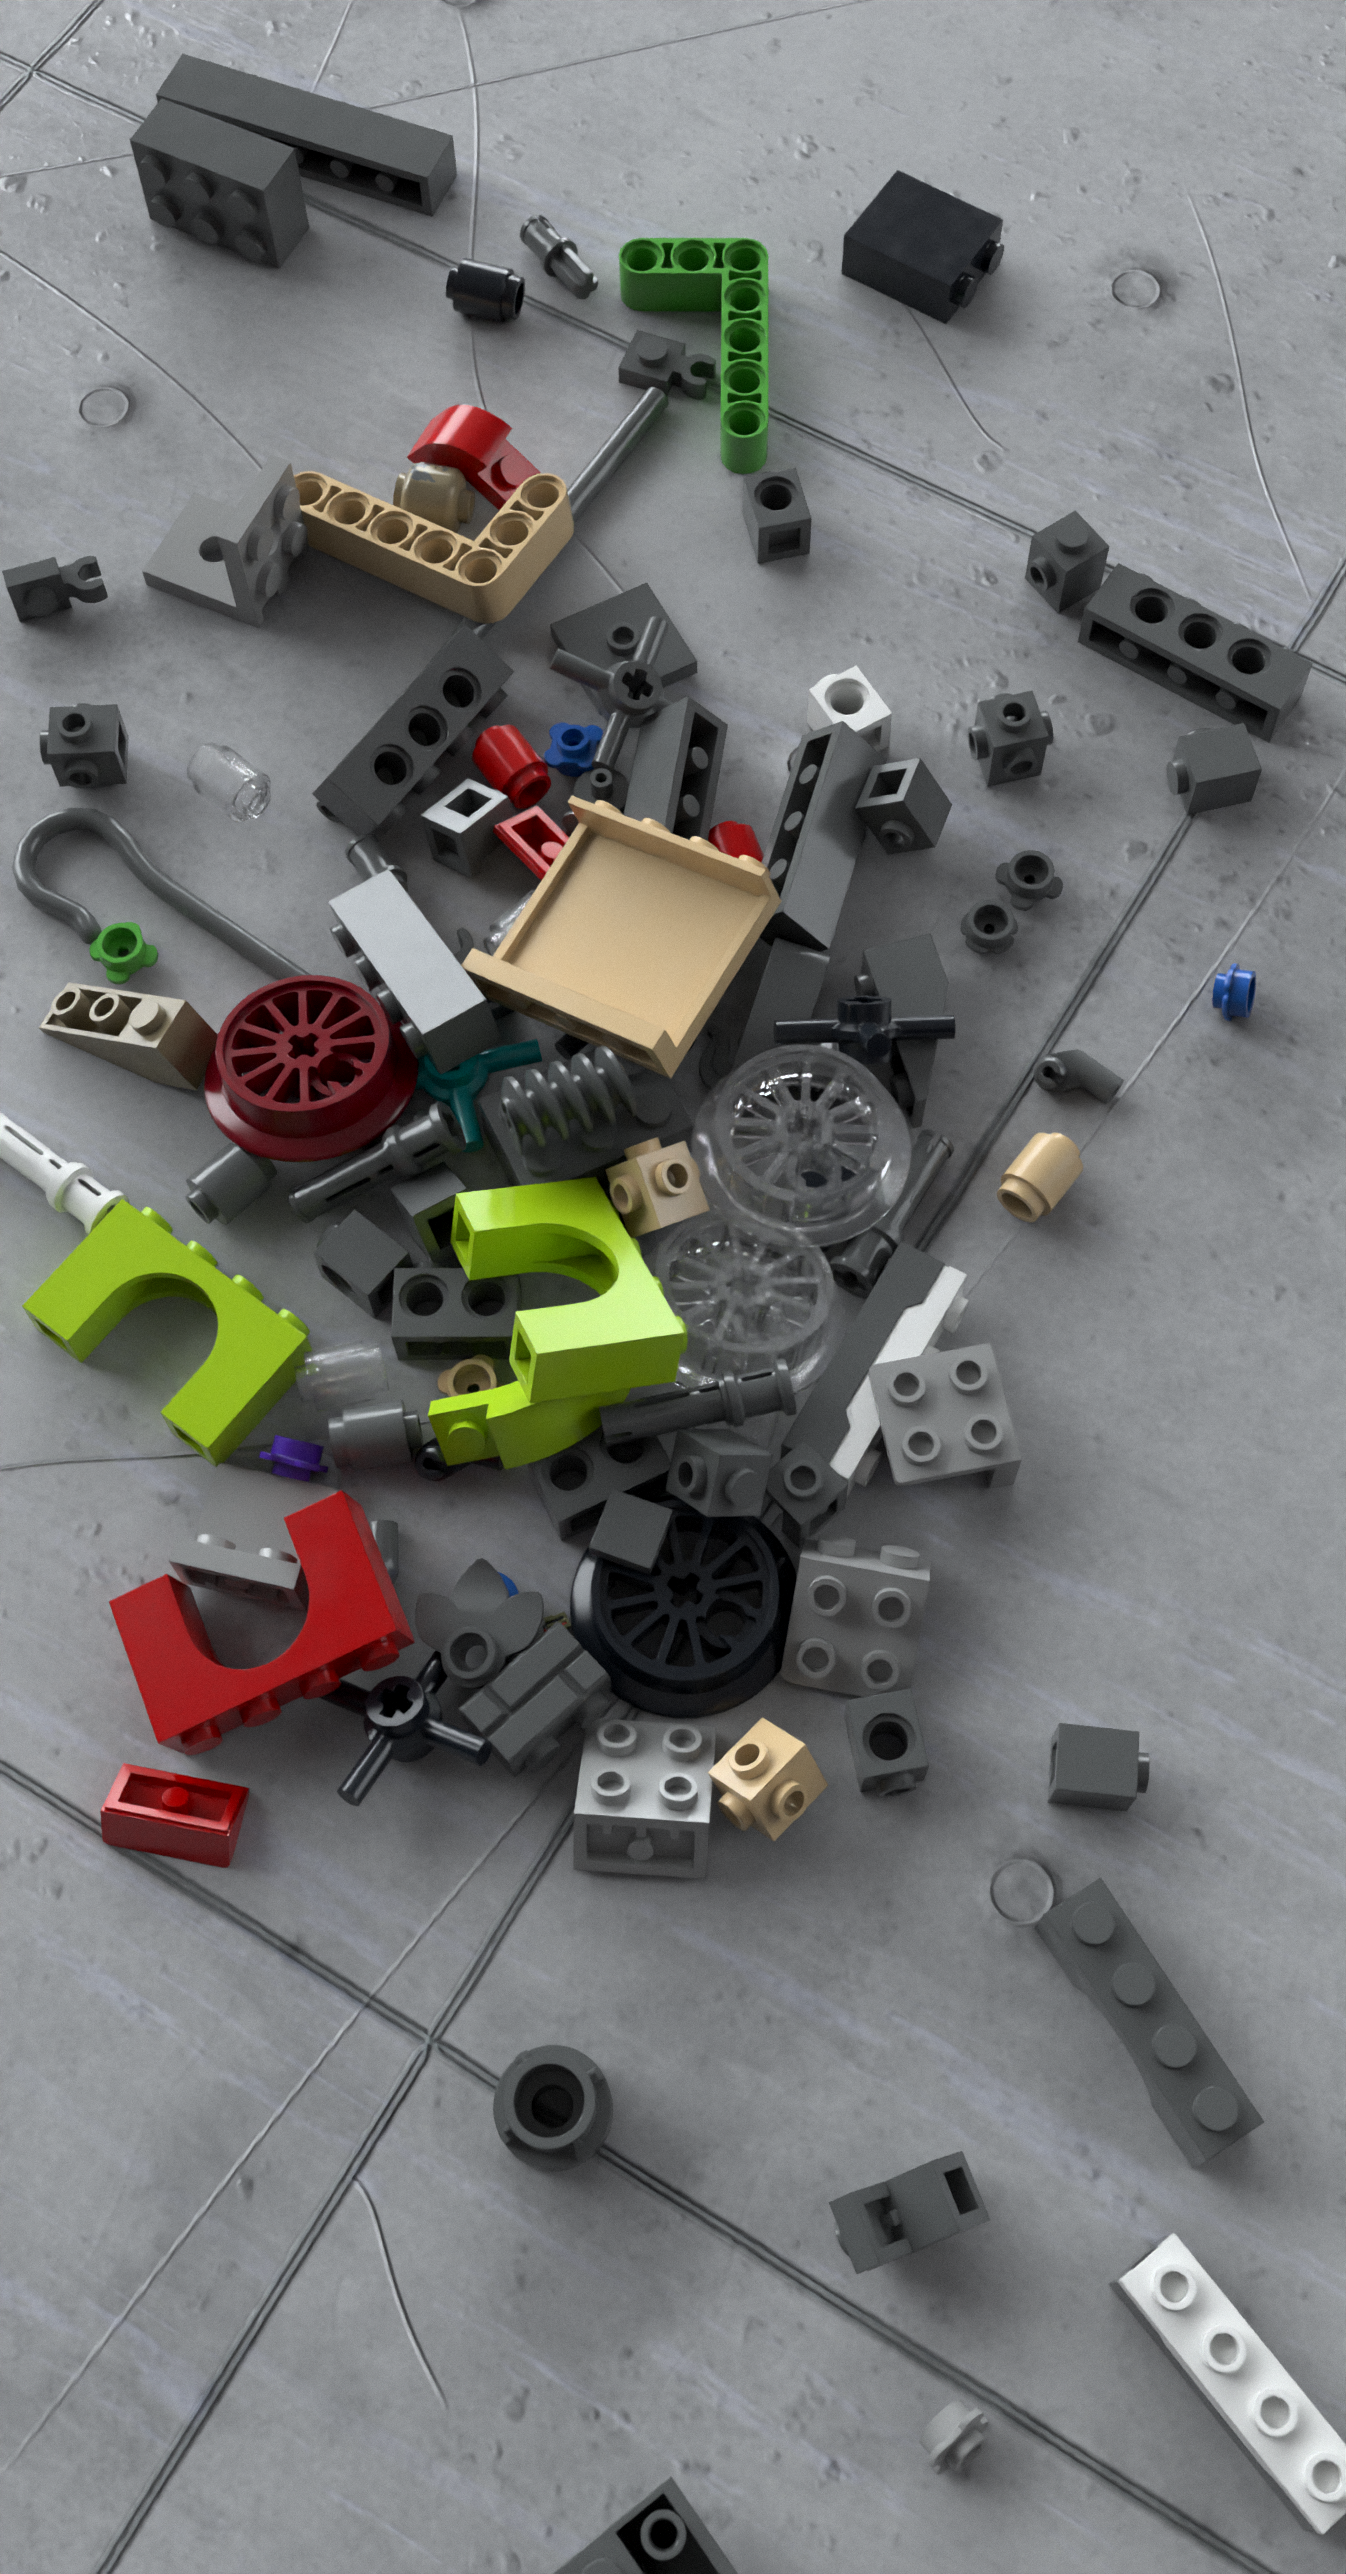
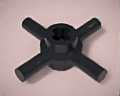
[773,996,956,1064]
[319,1650,492,1806]

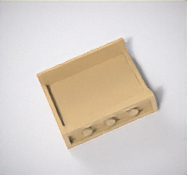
[461,796,781,1078]

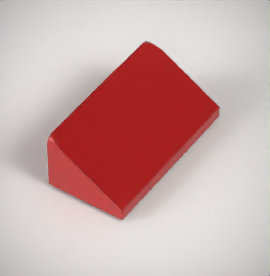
[493,805,570,881]
[100,1763,249,1868]

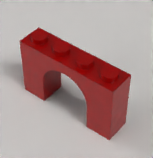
[109,1490,416,1755]

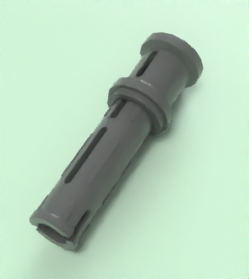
[288,1101,466,1223]
[827,1129,954,1298]
[598,1358,797,1447]

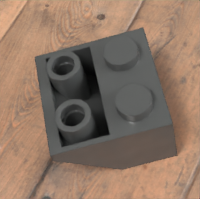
[553,2476,738,2574]

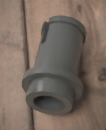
[345,833,408,892]

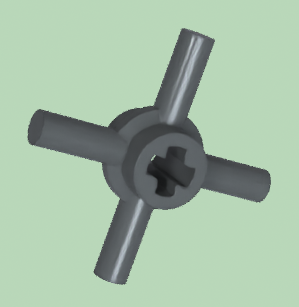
[549,617,674,773]

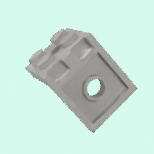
[142,455,310,628]

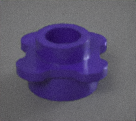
[259,1435,329,1482]

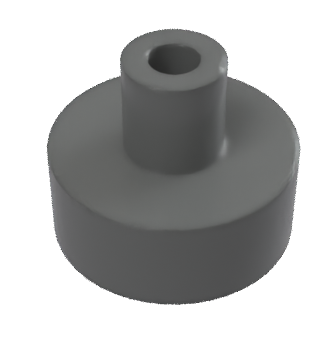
[574,768,629,815]

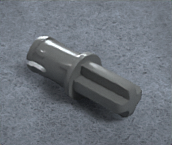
[520,214,598,299]

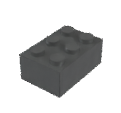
[130,98,309,269]
[478,1049,694,1190]

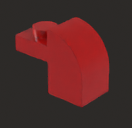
[407,405,541,510]

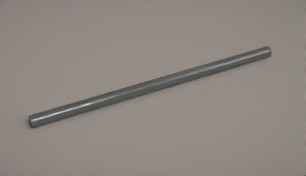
[316,387,669,822]

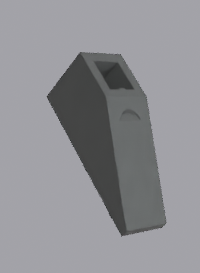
[854,933,949,1128]

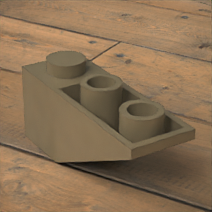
[39,982,218,1090]

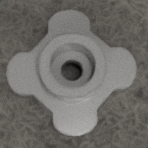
[919,2399,989,2475]

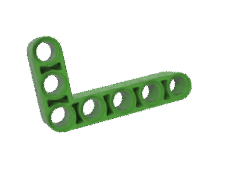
[618,238,768,474]

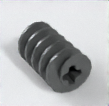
[500,1046,637,1155]

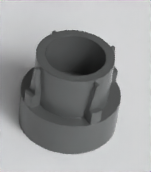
[493,2045,613,2172]

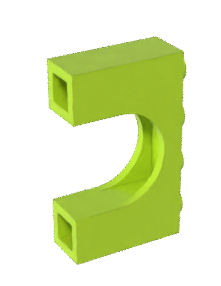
[450,1177,688,1403]
[22,1199,316,1468]

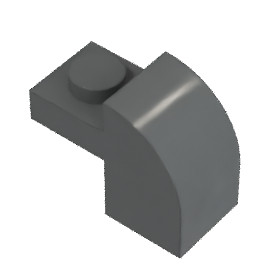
[829,2151,990,2274]

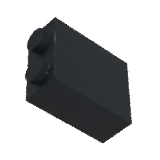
[842,170,1004,324]

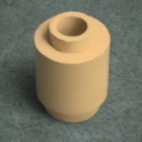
[997,1132,1083,1223]

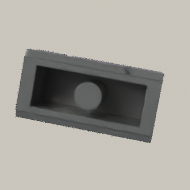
[459,1621,612,1777]

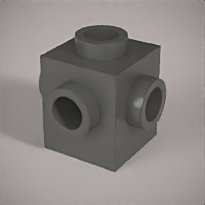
[967,690,1053,787]
[39,703,129,789]

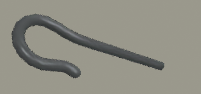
[12,808,311,980]

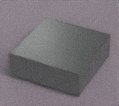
[589,1489,673,1575]

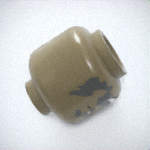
[393,462,475,533]

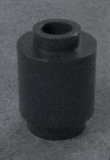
[446,258,525,322]

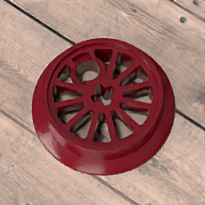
[204,975,419,1162]

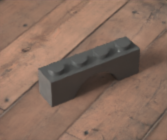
[1035,1877,1264,2168]

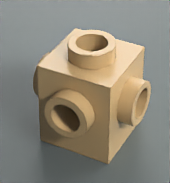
[605,1137,710,1238]
[708,1717,828,1841]

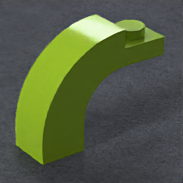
[428,1380,631,1470]

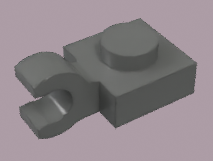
[2,556,108,622]

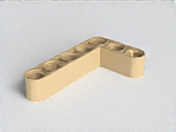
[294,471,574,624]

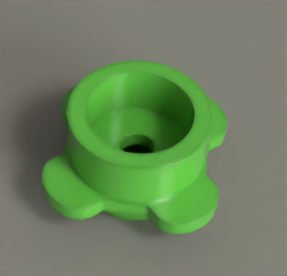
[89,922,158,984]

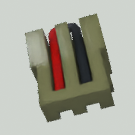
[542,1611,571,1632]

